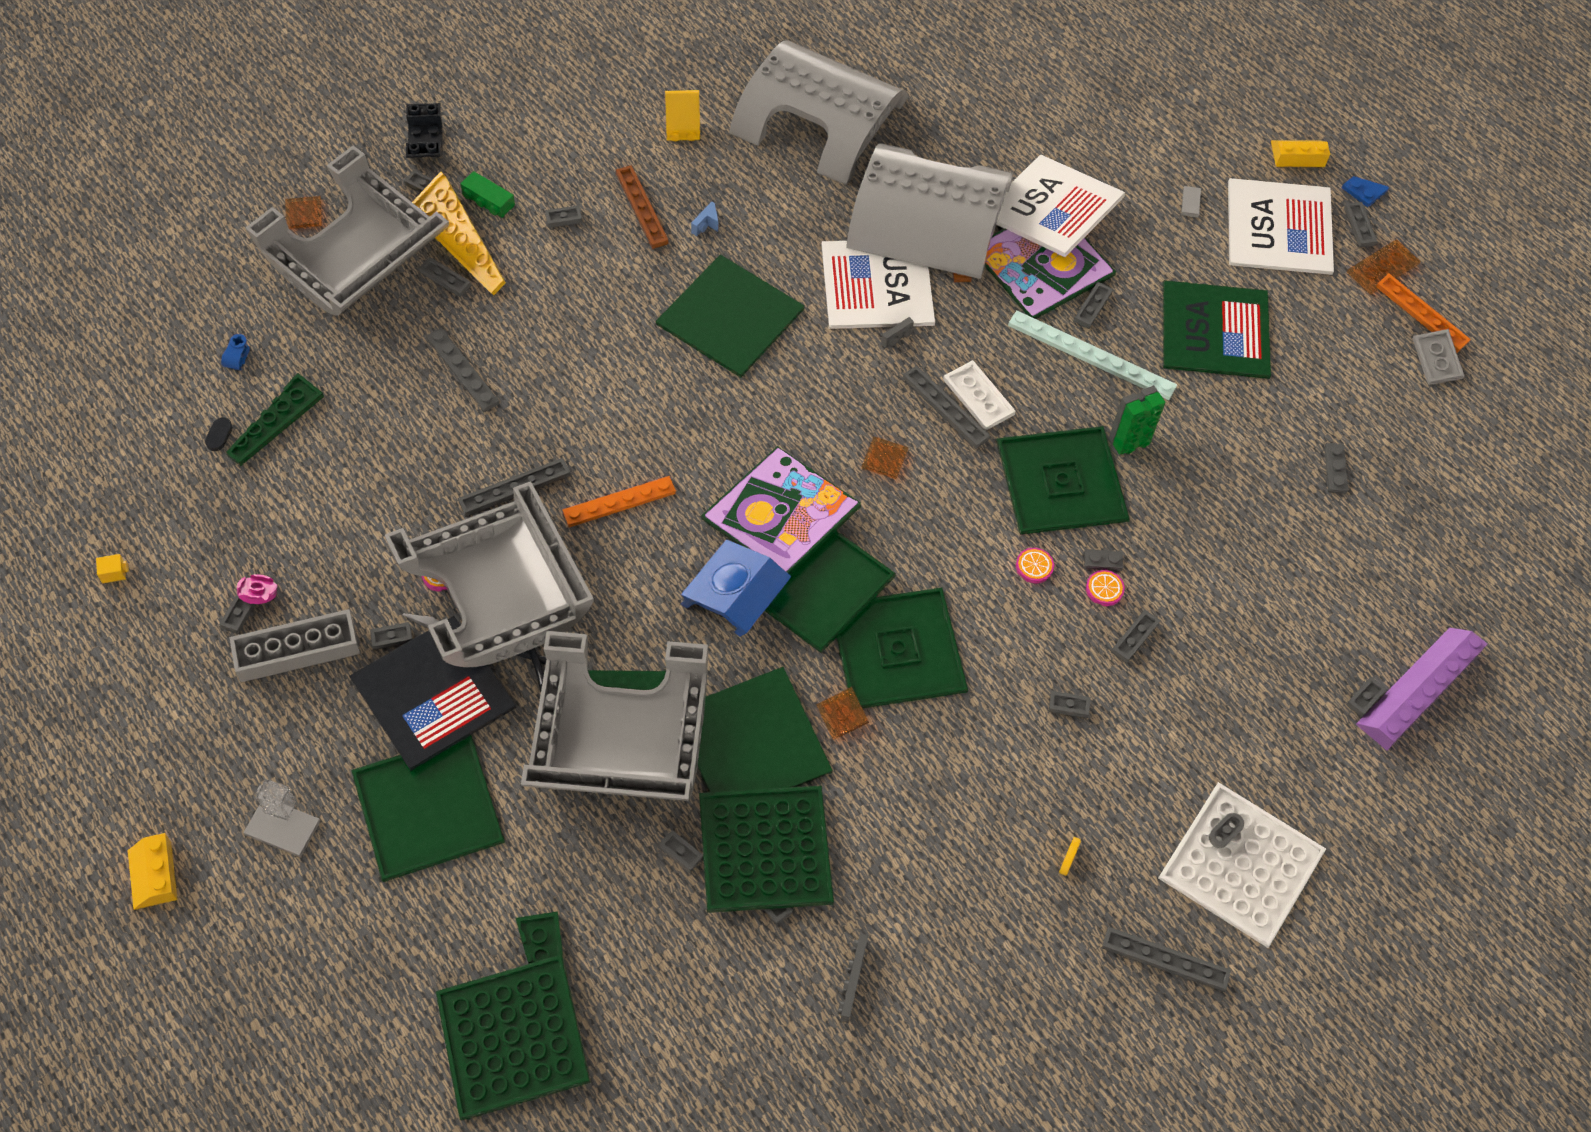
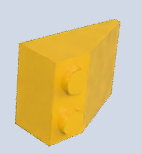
[665,90,700,142]

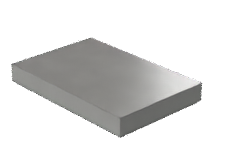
[1412,329,1464,385]
[243,797,321,858]

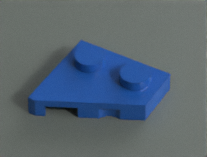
[1342,176,1389,208]

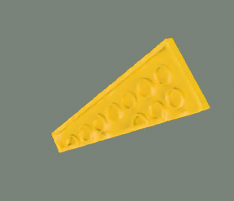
[412,172,506,295]

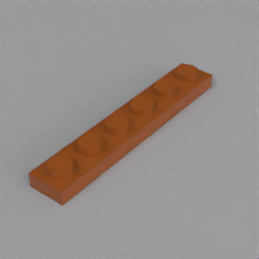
[616,165,669,249]

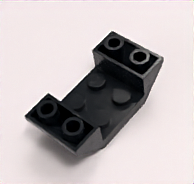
[406,103,443,158]

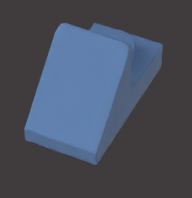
[691,202,718,236]

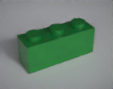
[460,171,515,218]

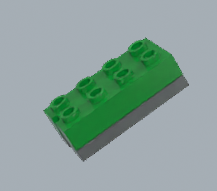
[1108,385,1166,455]

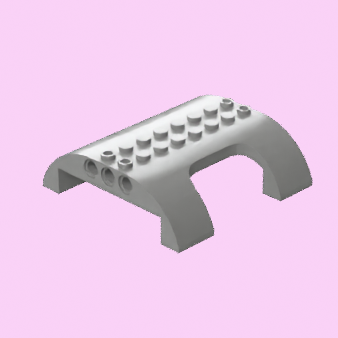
[729,40,908,186]
[846,143,1013,279]
[245,145,449,316]
[385,481,594,667]
[521,631,708,801]

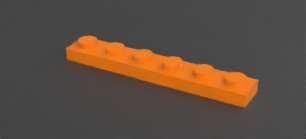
[1376,273,1471,353]
[562,476,676,528]

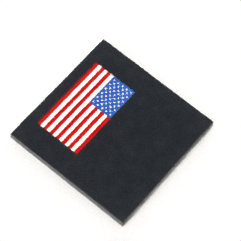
[349,616,516,771]

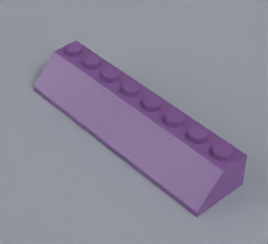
[1356,628,1487,751]

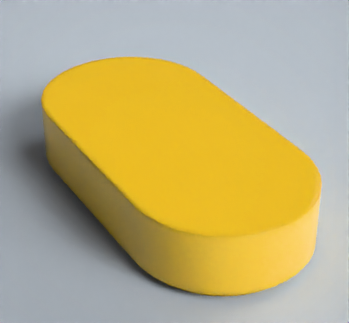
[1059,837,1081,876]

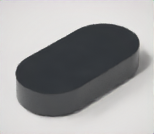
[205,417,233,451]

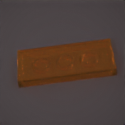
[1347,239,1421,295]

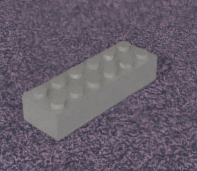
[229,609,360,682]

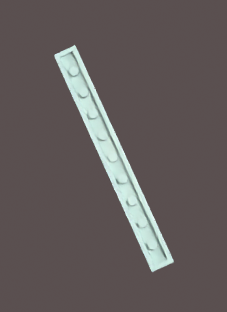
[1008,310,1177,400]

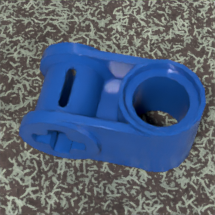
[221,334,250,371]

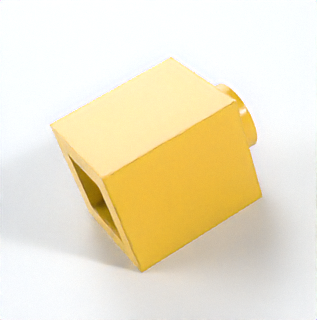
[96,554,129,583]

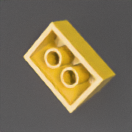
[1271,140,1330,167]
[128,833,178,910]

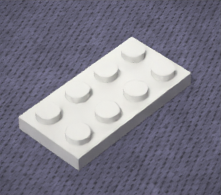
[943,360,1015,431]

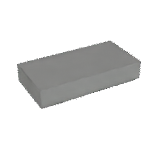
[1181,186,1201,218]

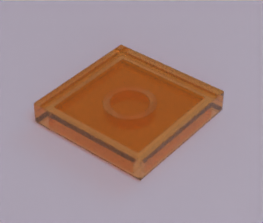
[285,196,322,229]
[862,436,909,480]
[816,687,869,740]

